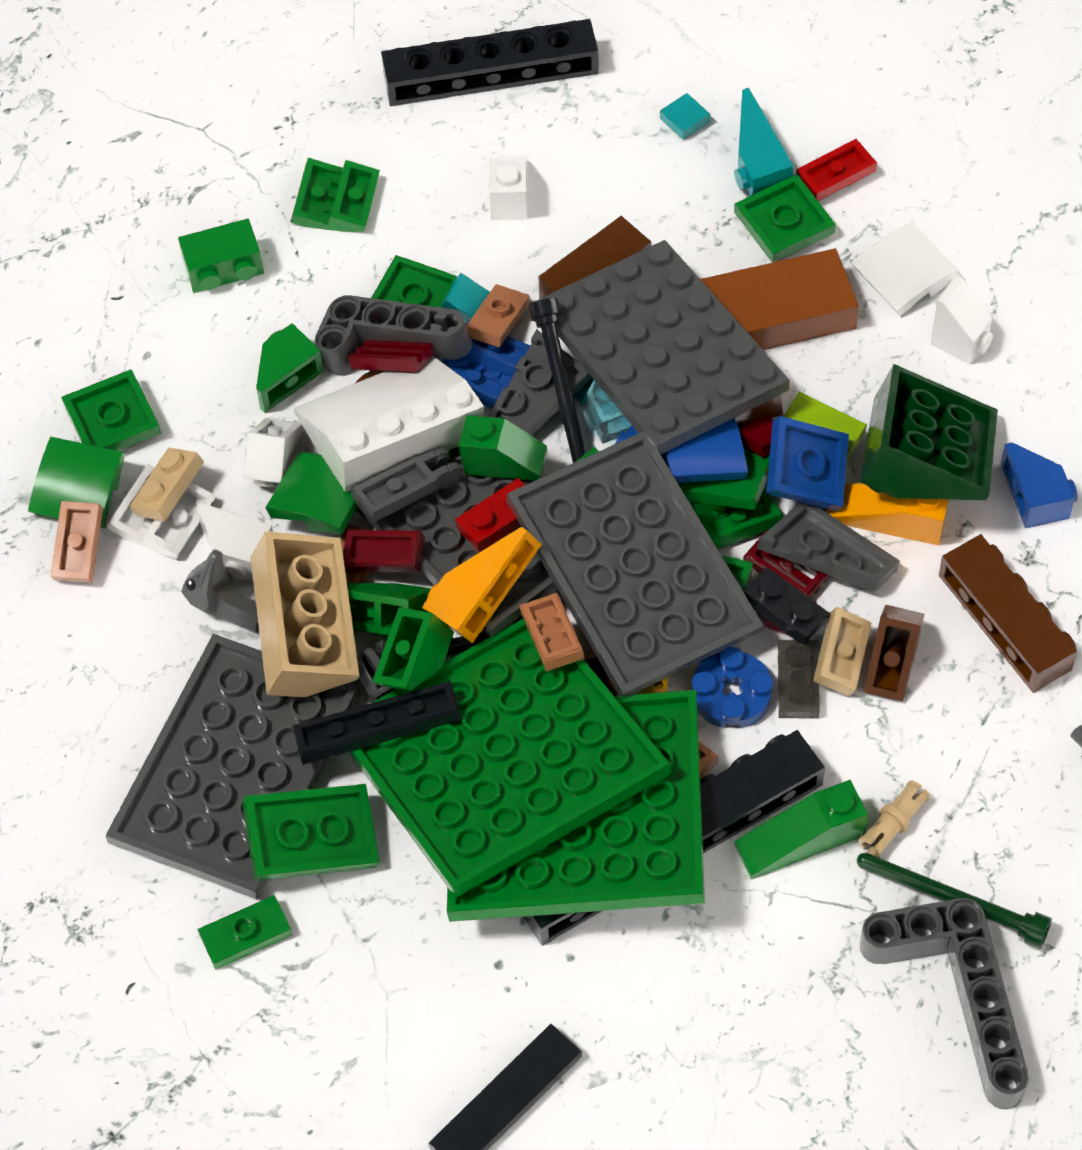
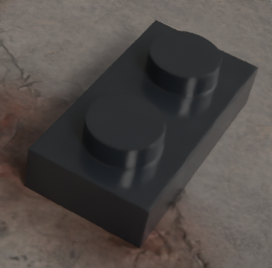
[743,567,830,646]

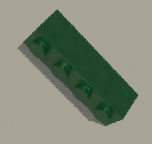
[860,364,998,501]

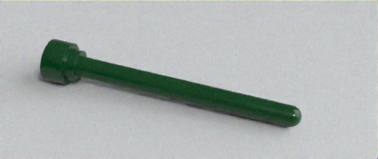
[856,853,1053,949]

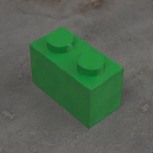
[178,218,264,293]

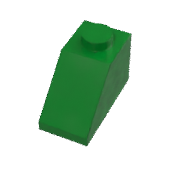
[256,323,324,413]
[459,415,548,481]
[372,607,454,691]

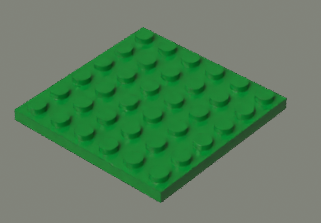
[349,619,672,898]
[447,690,705,922]

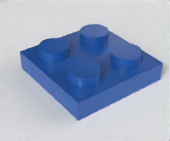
[766,416,849,511]

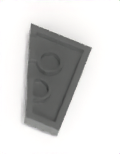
[488,329,592,436]
[757,502,900,592]

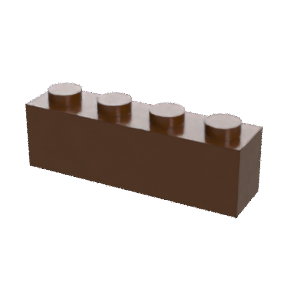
[939,534,1077,693]

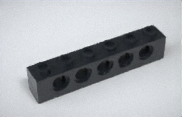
[381,19,599,106]

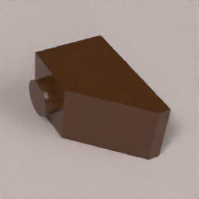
[863,605,925,702]

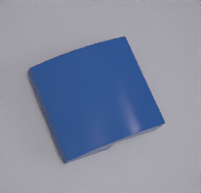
[440,320,530,409]
[661,418,748,483]

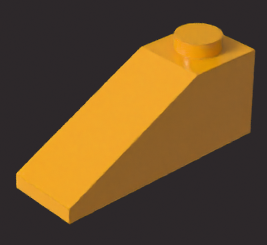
[826,483,949,546]
[422,527,542,643]

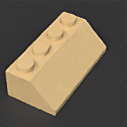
[251,531,360,697]

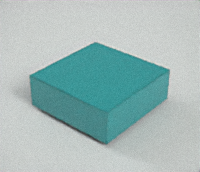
[660,93,710,140]
[441,273,490,322]

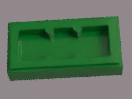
[197,895,292,970]

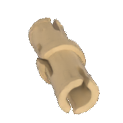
[858,780,930,857]

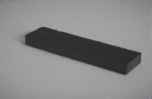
[292,681,462,765]
[428,1023,582,1150]

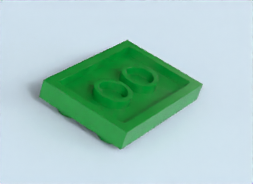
[242,784,380,881]

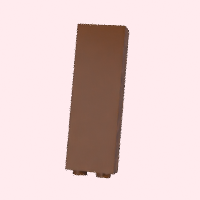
[700,248,859,350]

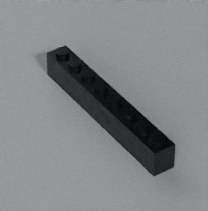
[523,730,825,946]

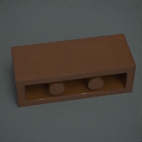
[538,215,651,299]

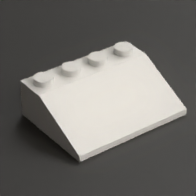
[294,356,484,492]

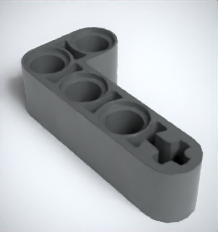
[314,295,473,374]

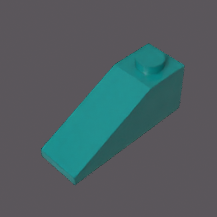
[734,87,793,196]

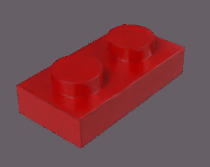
[796,138,877,201]
[455,478,525,553]

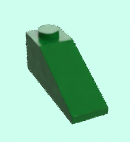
[347,583,431,635]
[734,779,868,879]

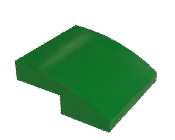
[290,157,380,232]
[28,436,125,528]
[265,452,358,534]
[678,483,782,549]

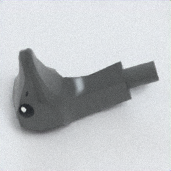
[181,549,259,633]

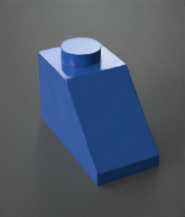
[1001,442,1078,528]

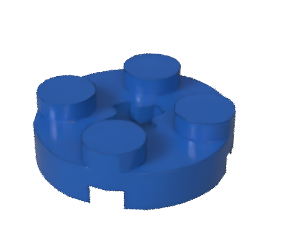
[691,647,773,728]

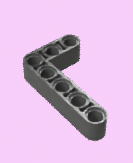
[860,898,1028,1109]

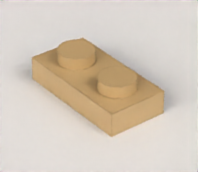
[129,447,204,521]
[813,607,872,696]

